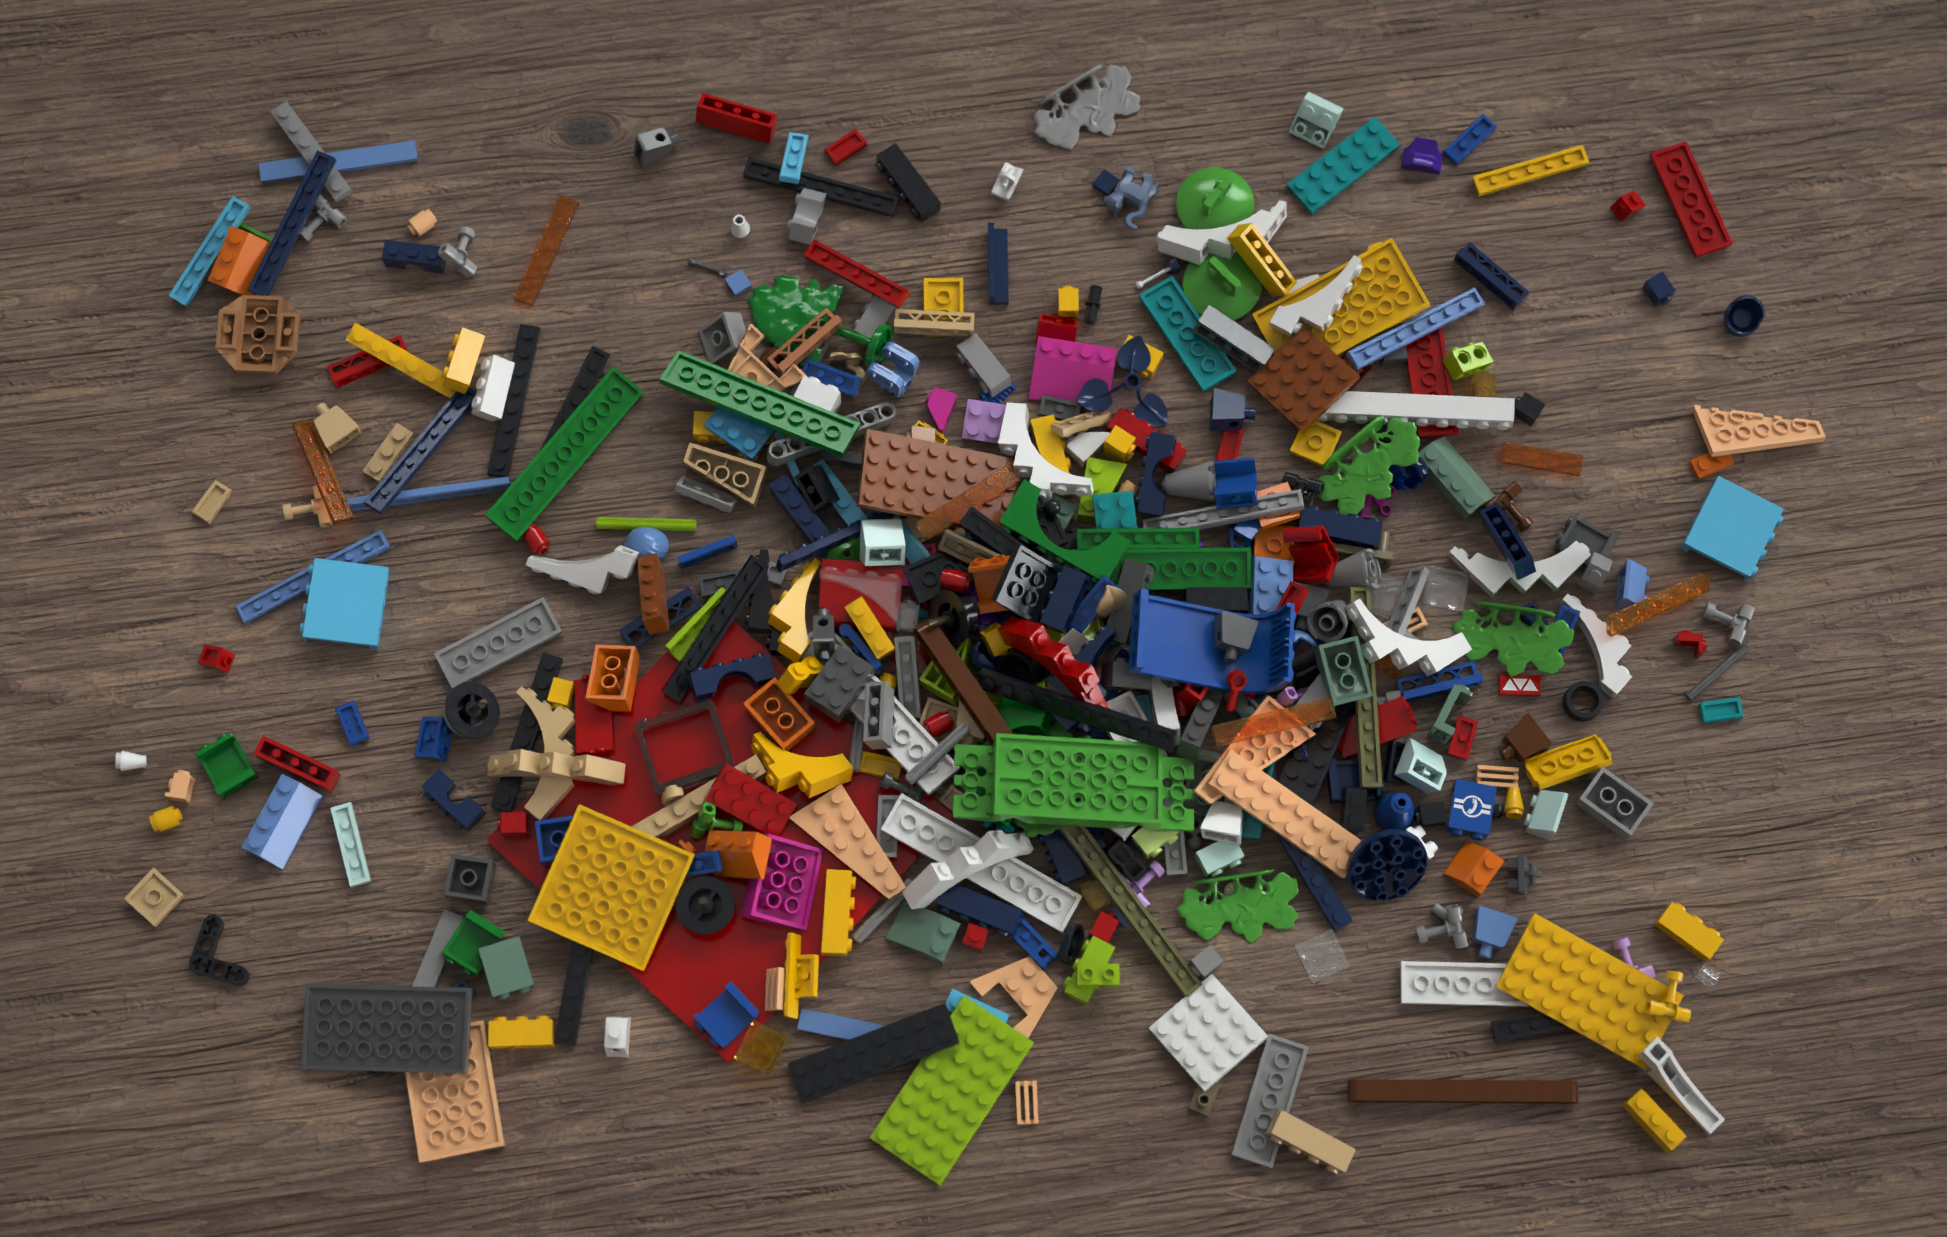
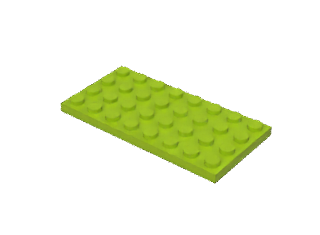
[870,996,1034,1186]

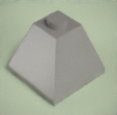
[699,312,746,364]

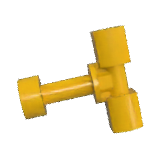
[1645,970,1691,1022]

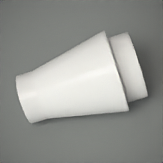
[731,215,750,238]
[115,751,147,771]

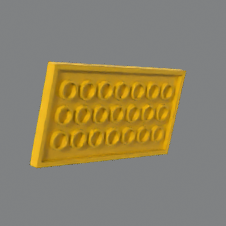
[1252,238,1431,356]
[1495,913,1684,1070]

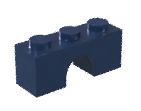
[382,240,446,274]
[421,769,486,831]

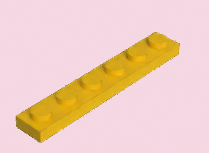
[1472,145,1589,197]
[345,323,456,398]

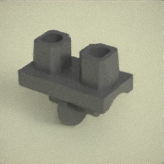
[1507,854,1541,895]

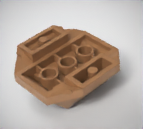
[215,295,301,374]

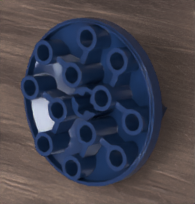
[1346,829,1428,902]

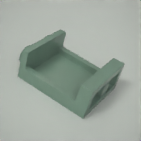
[1427,684,1473,744]
[478,936,534,1001]

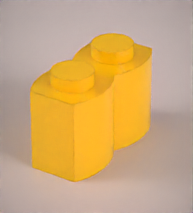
[777,656,823,694]

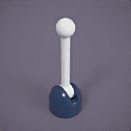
[1136,257,1181,289]

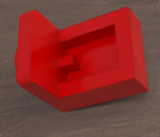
[1610,191,1646,222]
[1674,630,1706,658]

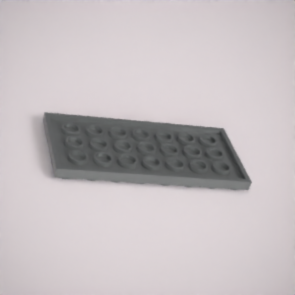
[301,984,472,1074]

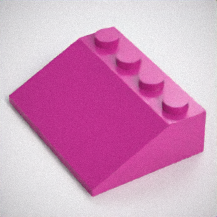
[1028,336,1117,411]
[741,834,823,931]

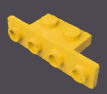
[783,933,819,1019]

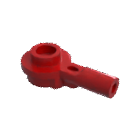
[1226,670,1247,711]

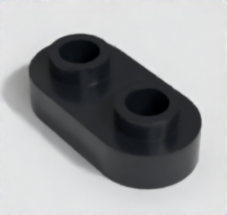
[1058,923,1084,965]

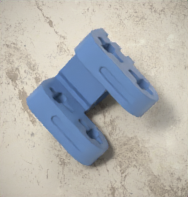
[866,342,919,397]

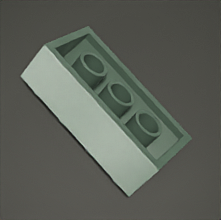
[1416,437,1496,521]

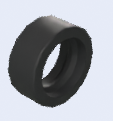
[1562,681,1604,722]

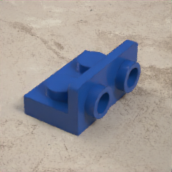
[414,717,453,762]

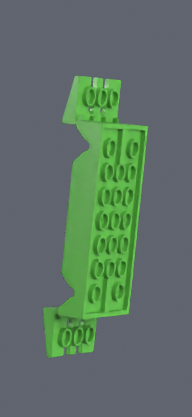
[953,733,1194,831]

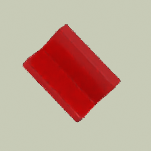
[1035,313,1079,343]

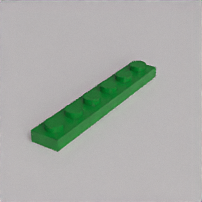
[1077,528,1199,550]

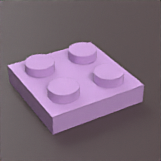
[962,399,1006,445]

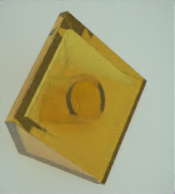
[734,1020,789,1075]

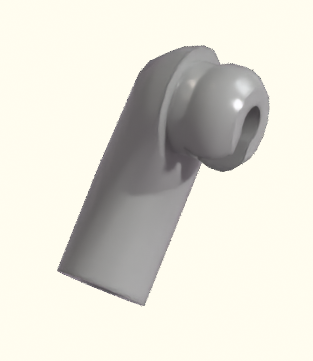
[1430,902,1463,921]

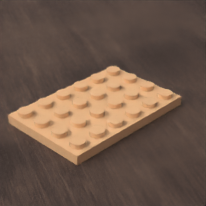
[405,1020,505,1163]

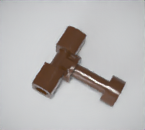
[1483,481,1534,532]

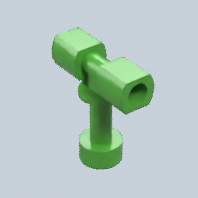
[690,802,743,839]

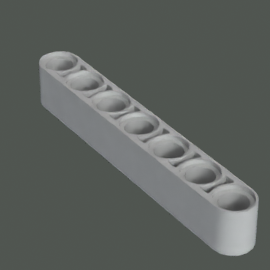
[766,402,896,466]

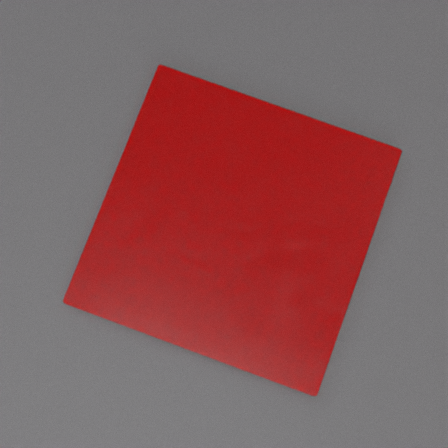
[488,621,953,1062]

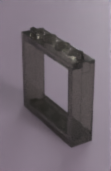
[634,698,735,798]

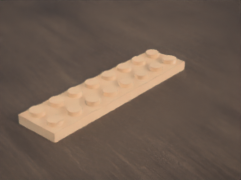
[1207,749,1361,879]

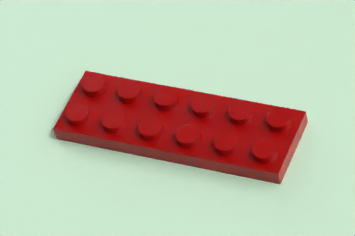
[1649,141,1733,258]
[1406,327,1459,439]

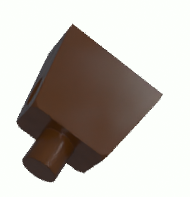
[1499,713,1552,762]

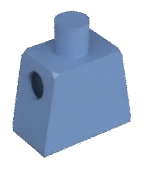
[1472,906,1518,959]

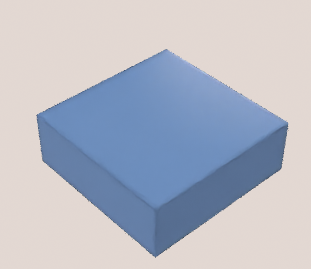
[725,269,752,297]

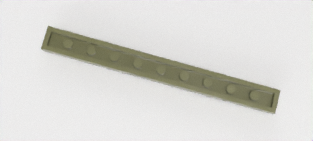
[1348,587,1382,789]
[1059,825,1203,997]

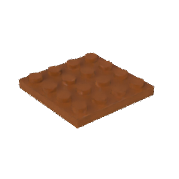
[1247,325,1360,434]

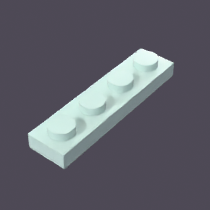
[330,802,372,888]

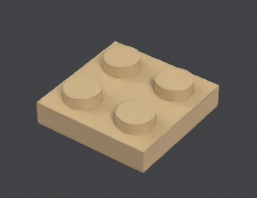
[124,867,185,927]

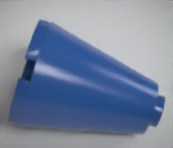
[1374,792,1415,830]

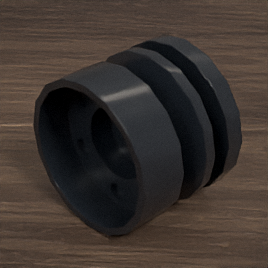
[998,648,1052,685]

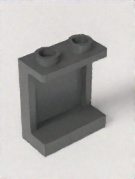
[1555,512,1620,567]

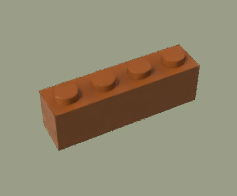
[637,553,670,635]

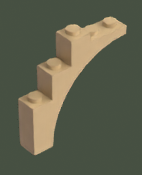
[516,686,575,821]
[487,749,626,786]

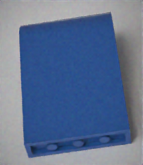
[1128,588,1296,694]

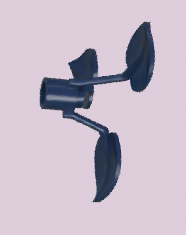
[1077,336,1168,427]

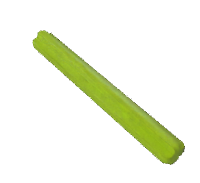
[596,517,697,531]

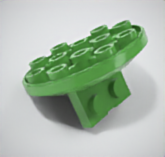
[1176,167,1254,229]
[1182,251,1262,321]

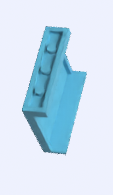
[1680,476,1784,582]
[299,558,390,650]

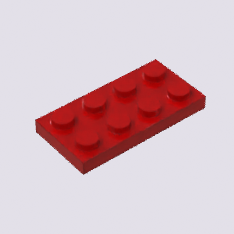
[704,762,797,836]

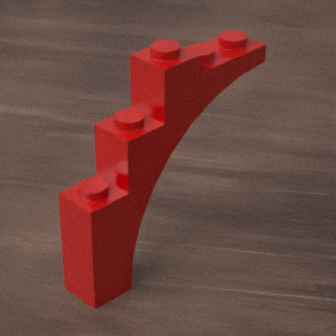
[998,616,1109,708]

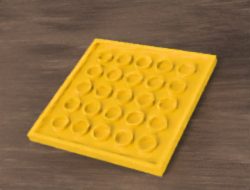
[527,804,695,971]

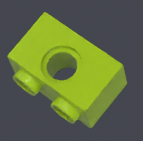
[1076,964,1120,988]

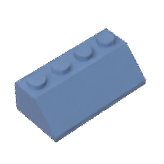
[241,774,323,870]

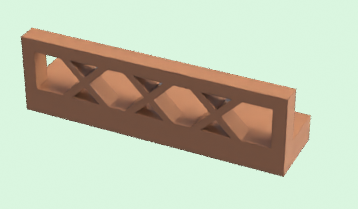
[767,308,843,376]

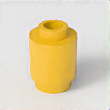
[149,805,183,832]

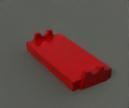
[574,674,614,756]
[1338,696,1418,759]

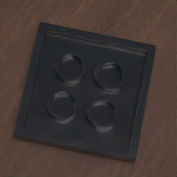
[991,544,1062,623]

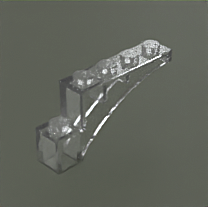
[820,567,920,632]

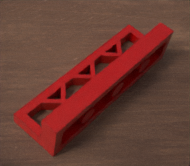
[327,335,408,389]

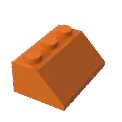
[208,226,271,295]
[585,645,641,712]
[705,830,772,879]

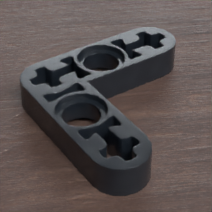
[189,914,250,986]

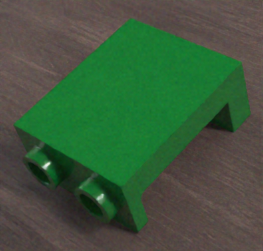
[195,733,259,799]
[441,910,505,976]

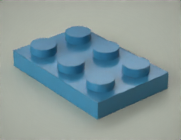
[704,407,776,461]

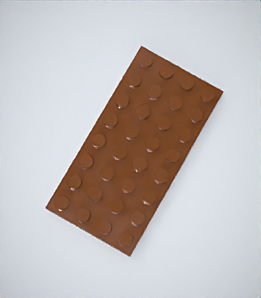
[857,429,1020,528]

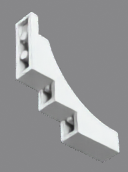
[1156,200,1287,265]
[1448,541,1591,598]
[1148,677,1180,745]

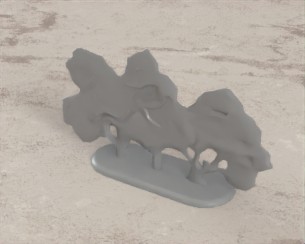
[1034,65,1140,150]

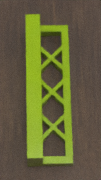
[666,587,726,662]

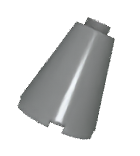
[1162,461,1216,501]
[1324,548,1381,589]
[1307,599,1349,643]

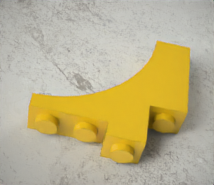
[751,731,853,798]

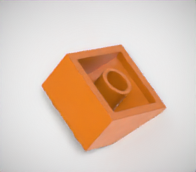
[1443,840,1504,898]

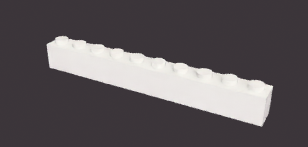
[1317,391,1515,430]

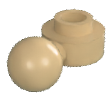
[661,785,684,807]

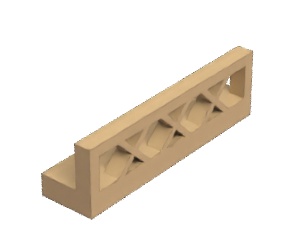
[894,309,975,337]

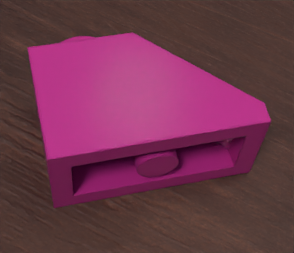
[925,387,957,435]

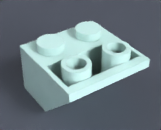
[1289,92,1344,149]
[859,519,906,566]
[1394,738,1447,793]

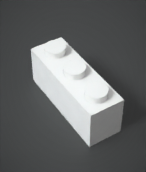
[471,355,515,422]

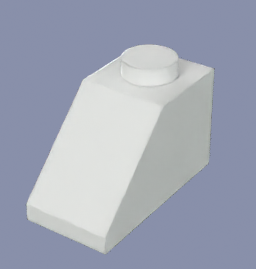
[1066,432,1110,468]

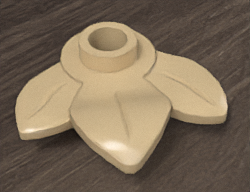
[827,352,863,366]

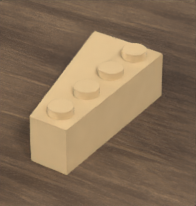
[683,442,768,508]

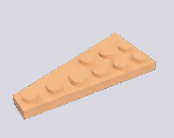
[1692,405,1826,457]
[1193,695,1315,804]
[789,784,906,900]

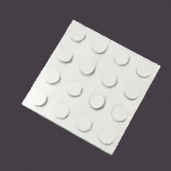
[1149,974,1268,1092]

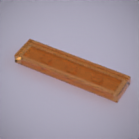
[1500,442,1583,476]

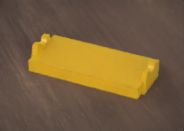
[1524,734,1612,790]

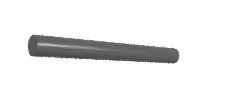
[1685,643,1749,701]

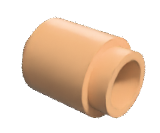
[407,209,437,237]

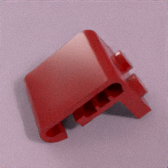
[1283,526,1339,584]

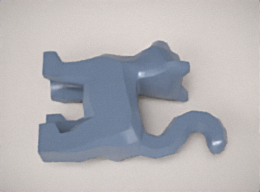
[1103,165,1159,230]

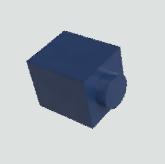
[1642,271,1676,307]

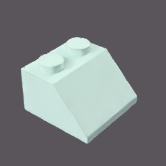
[1523,790,1568,840]

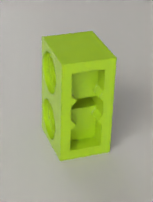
[1443,341,1493,381]

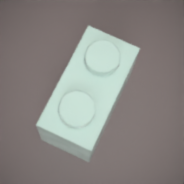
[1195,841,1244,878]

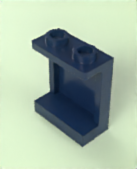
[1327,759,1384,804]

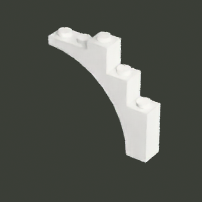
[998,402,1094,500]
[1344,599,1472,676]
[902,830,1034,909]

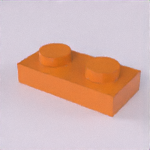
[1689,452,1735,480]

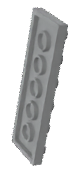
[434,597,563,689]
[1231,1034,1309,1169]

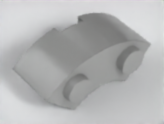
[787,188,826,245]

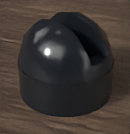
[1492,804,1504,819]

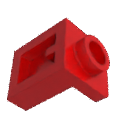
[198,644,235,673]

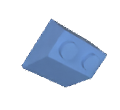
[1614,559,1649,612]

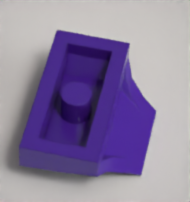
[1401,137,1443,175]

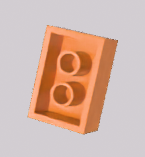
[743,677,816,751]

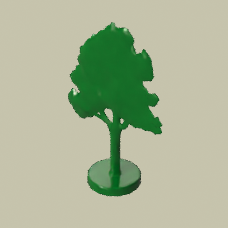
[748,275,893,368]

